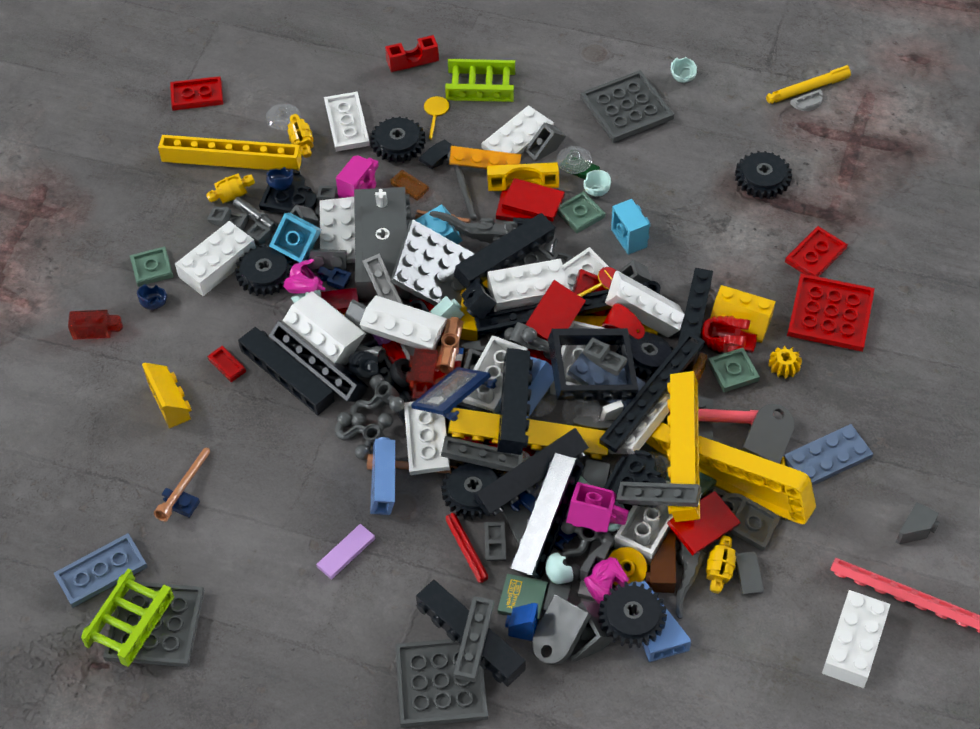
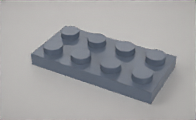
[567,351,646,410]
[784,424,873,486]
[54,533,148,608]

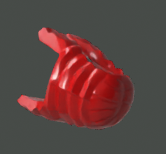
[701,315,757,353]

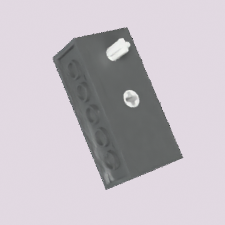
[354,187,411,302]

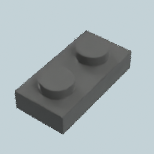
[310,249,347,270]

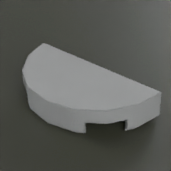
[790,89,823,111]

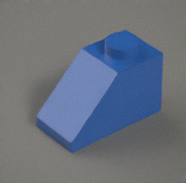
[505,603,538,641]

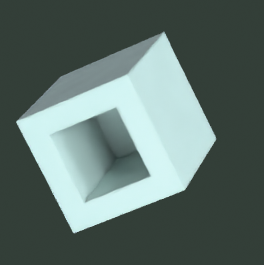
[430,296,465,327]

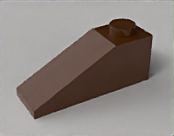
[645,529,676,593]

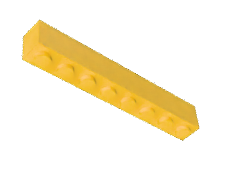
[158,135,302,171]
[667,371,700,522]
[448,408,608,460]

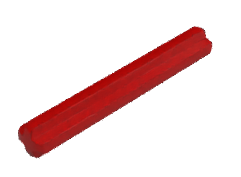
[446,513,488,583]

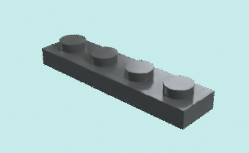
[441,436,523,472]
[616,482,702,507]
[453,596,494,682]

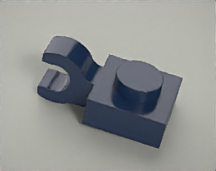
[317,267,352,290]
[162,488,200,518]

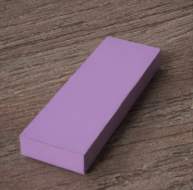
[316,524,375,580]

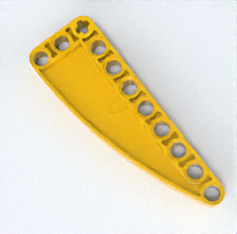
[646,422,816,524]

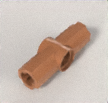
[436,317,464,374]

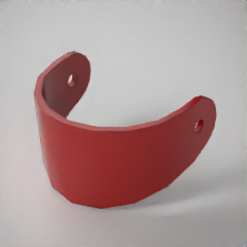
[602,303,645,339]

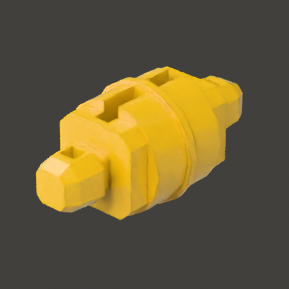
[287,114,314,158]
[206,173,255,204]
[706,536,736,594]

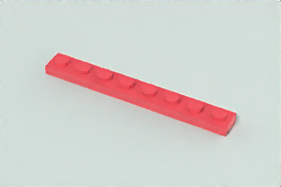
[830,558,980,633]

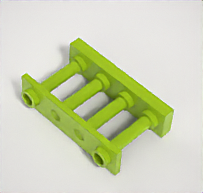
[445,59,515,102]
[81,568,174,667]

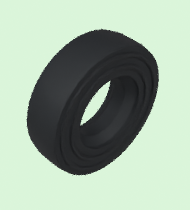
[390,358,421,390]

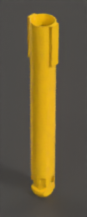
[766,65,851,104]

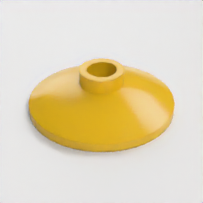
[608,547,647,585]

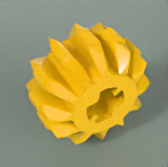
[768,346,802,379]

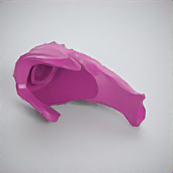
[283,258,325,294]
[584,557,629,605]

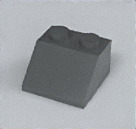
[570,601,613,662]

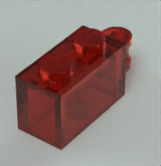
[68,310,123,340]
[406,348,439,399]

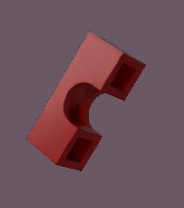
[385,35,439,72]

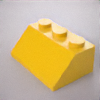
[710,285,776,343]
[142,363,192,429]

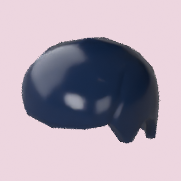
[266,167,293,190]
[137,284,167,310]

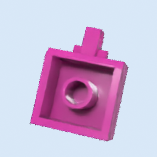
[336,155,379,198]
[566,482,629,533]

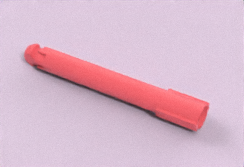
[669,409,758,425]

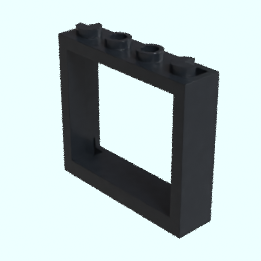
[548,328,639,402]

